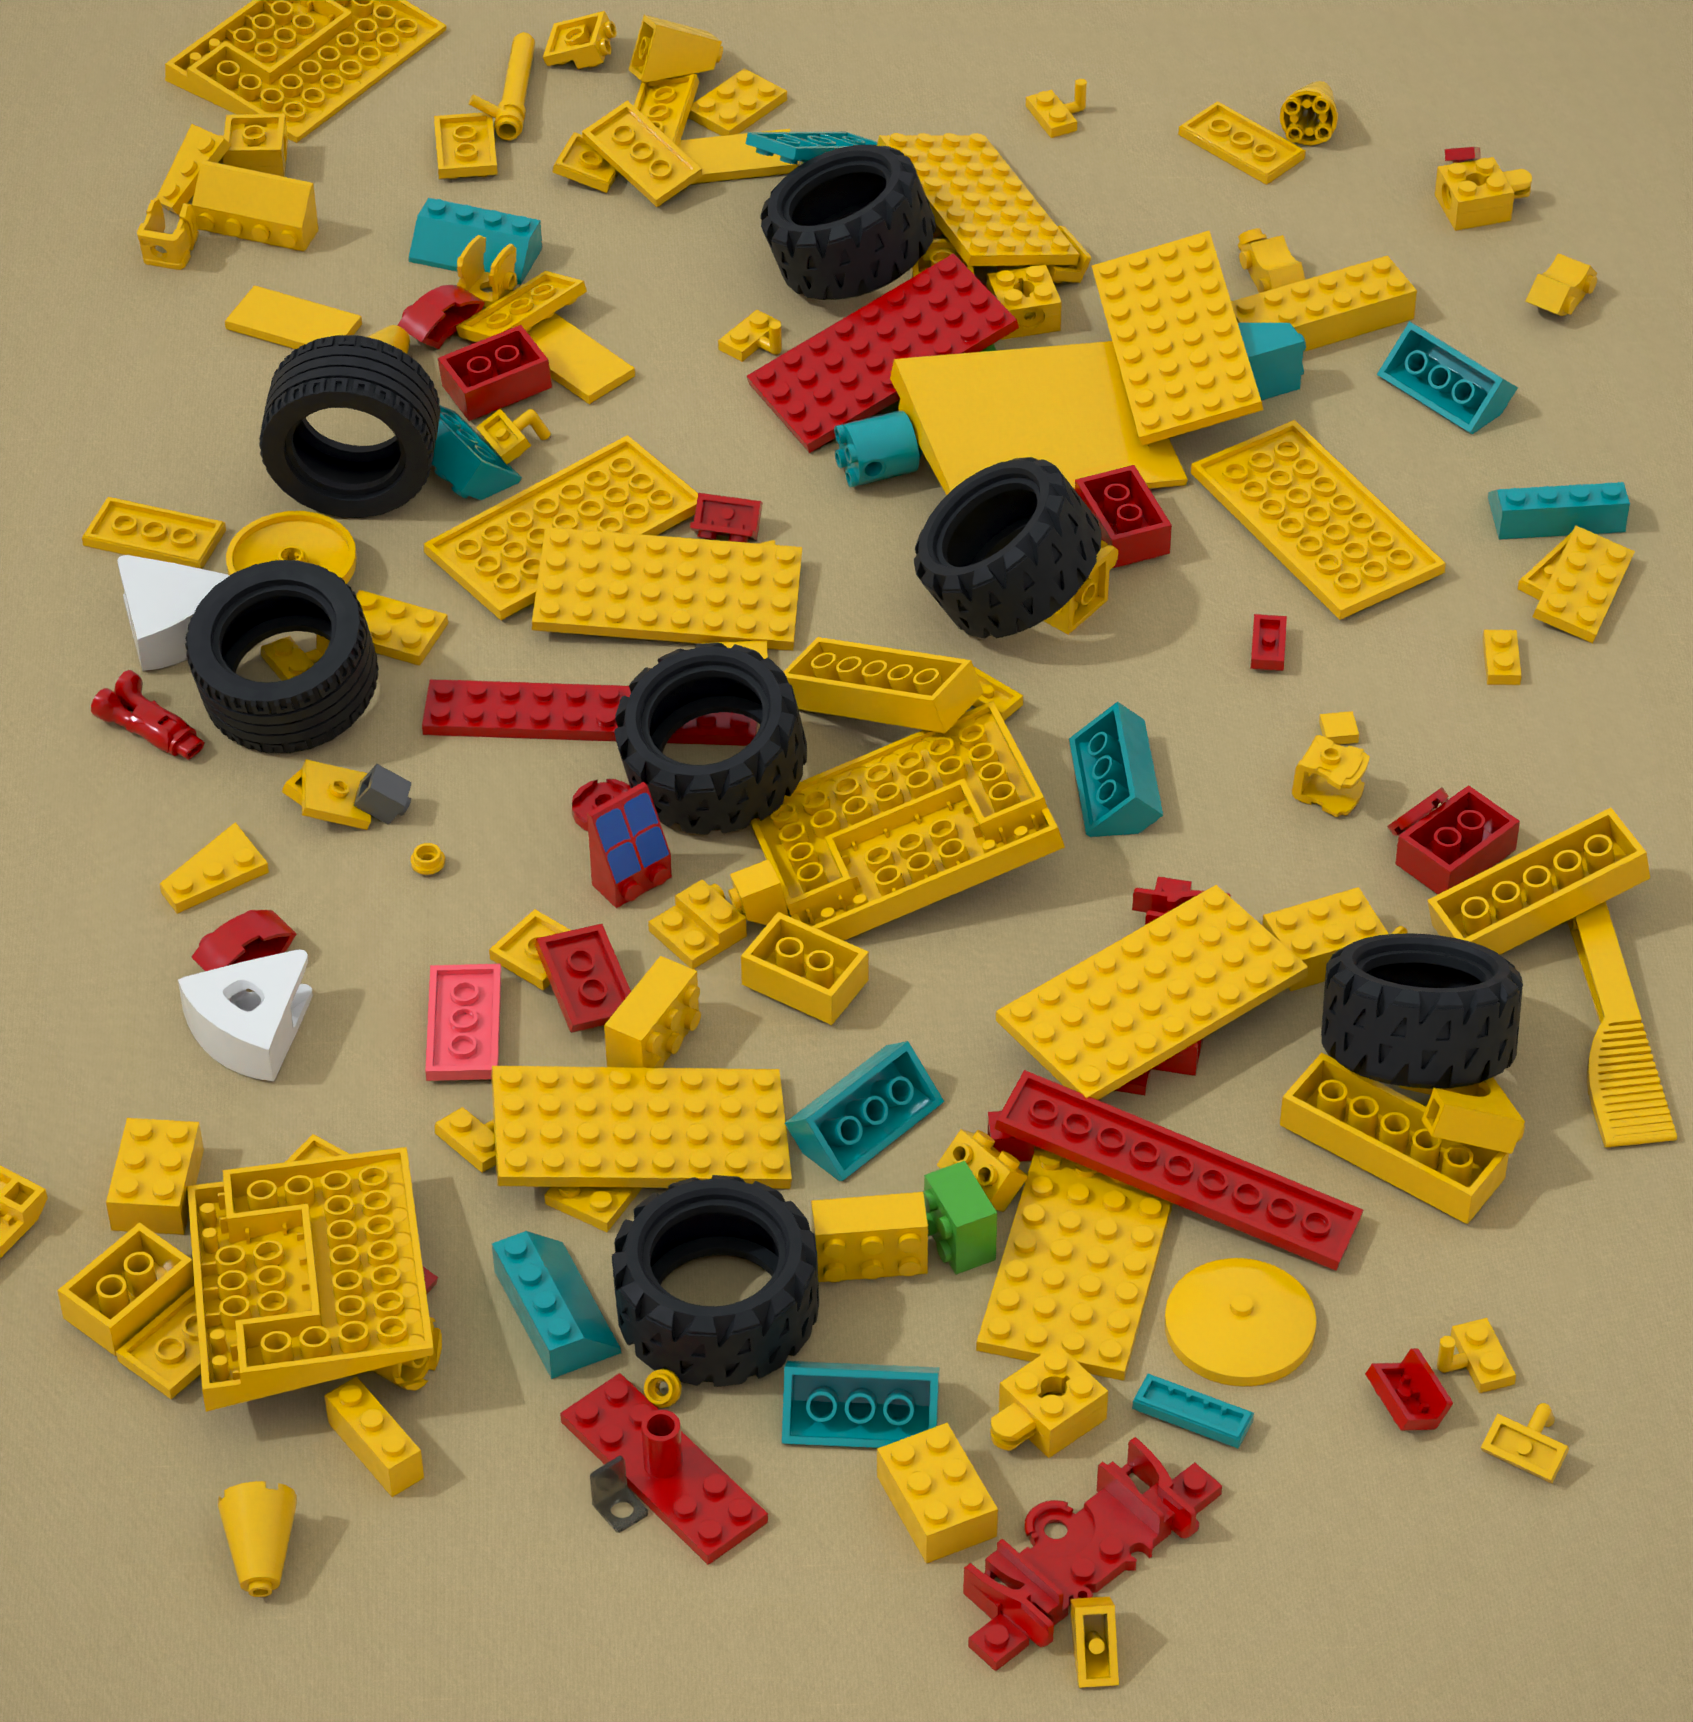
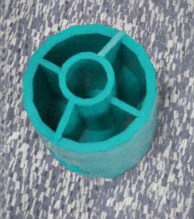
[834,410,922,488]

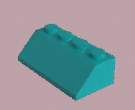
[409,198,542,285]
[1377,321,1518,434]
[432,405,522,500]
[1488,482,1630,540]
[1069,701,1163,837]
[784,1041,945,1181]
[492,1231,621,1379]
[782,1361,940,1448]

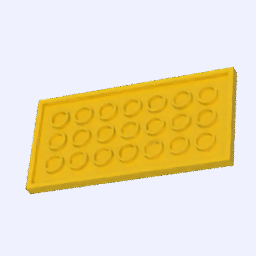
[877,133,1080,266]
[1091,231,1264,446]
[1191,420,1446,620]
[423,435,698,620]
[532,527,802,651]
[996,885,1308,1100]
[491,1066,792,1189]
[976,1146,1173,1381]

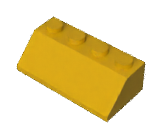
[192,160,319,252]

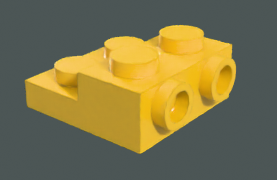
[543,11,617,69]
[648,879,747,969]

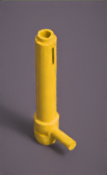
[468,32,535,140]

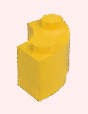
[1239,235,1305,293]
[1525,253,1597,316]

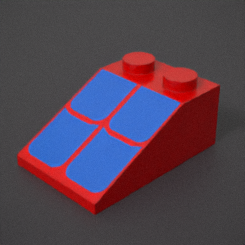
[587,782,672,909]

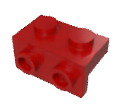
[690,493,763,543]
[1365,1348,1453,1431]

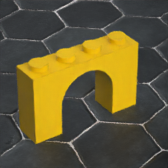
[1399,1077,1525,1154]

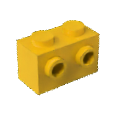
[937,1129,1028,1212]

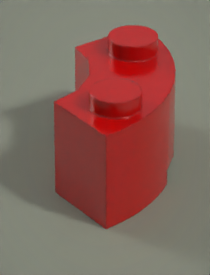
[397,285,485,349]
[191,910,297,971]

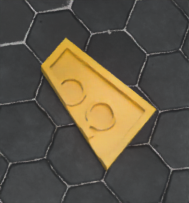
[156,124,231,215]
[160,822,269,914]

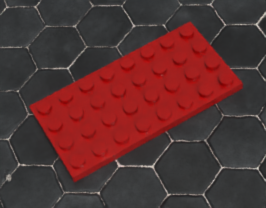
[746,253,1019,453]

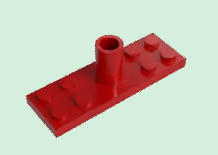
[560,1373,768,1565]

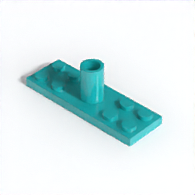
[745,131,877,165]

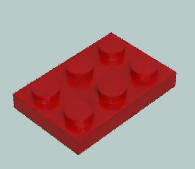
[535,923,631,1033]

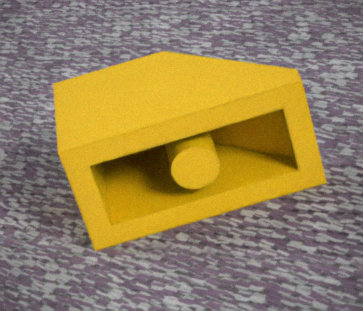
[728,859,789,925]
[1070,1596,1119,1688]

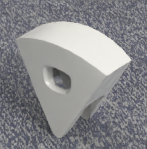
[117,555,230,671]
[178,949,313,1081]

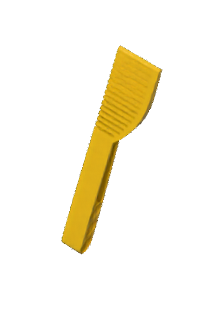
[1567,901,1677,1148]

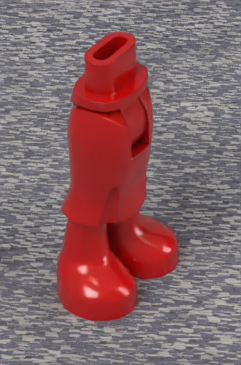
[91,670,205,760]

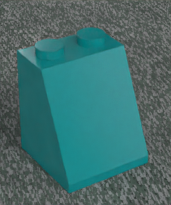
[1238,323,1306,400]

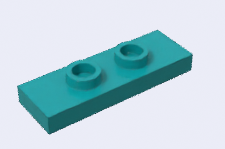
[1132,1373,1254,1449]

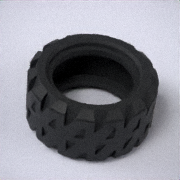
[761,145,936,300]
[914,457,1102,639]
[614,642,807,835]
[1321,933,1523,1089]
[612,1175,819,1387]

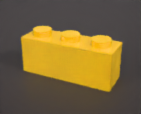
[324,1376,424,1497]

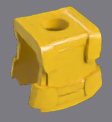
[137,198,199,270]
[457,235,517,307]
[1292,735,1370,817]

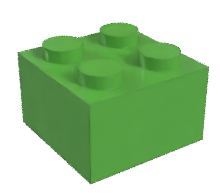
[922,1161,997,1275]

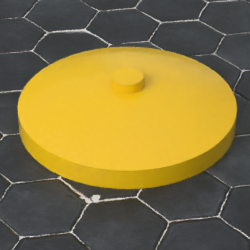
[226,511,357,584]
[1165,1258,1316,1387]

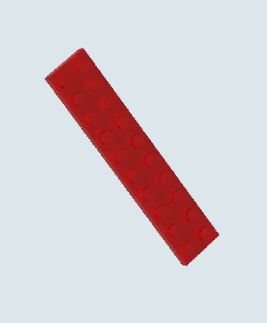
[422,679,758,746]
[995,1070,1364,1271]

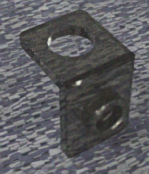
[590,1456,648,1533]

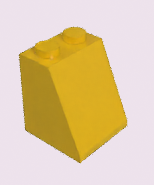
[629,15,723,82]

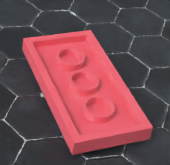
[425,964,502,1081]

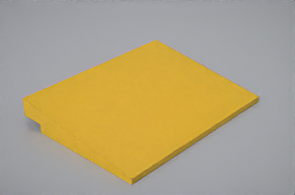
[165,0,446,143]
[890,341,1188,495]
[751,701,1065,940]
[187,1147,434,1412]

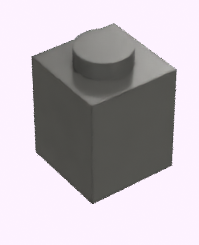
[354,764,412,825]

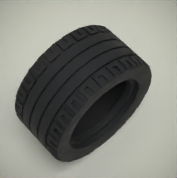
[259,335,441,518]
[185,560,379,753]

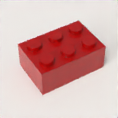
[438,325,552,421]
[1075,465,1172,568]
[1395,785,1520,894]

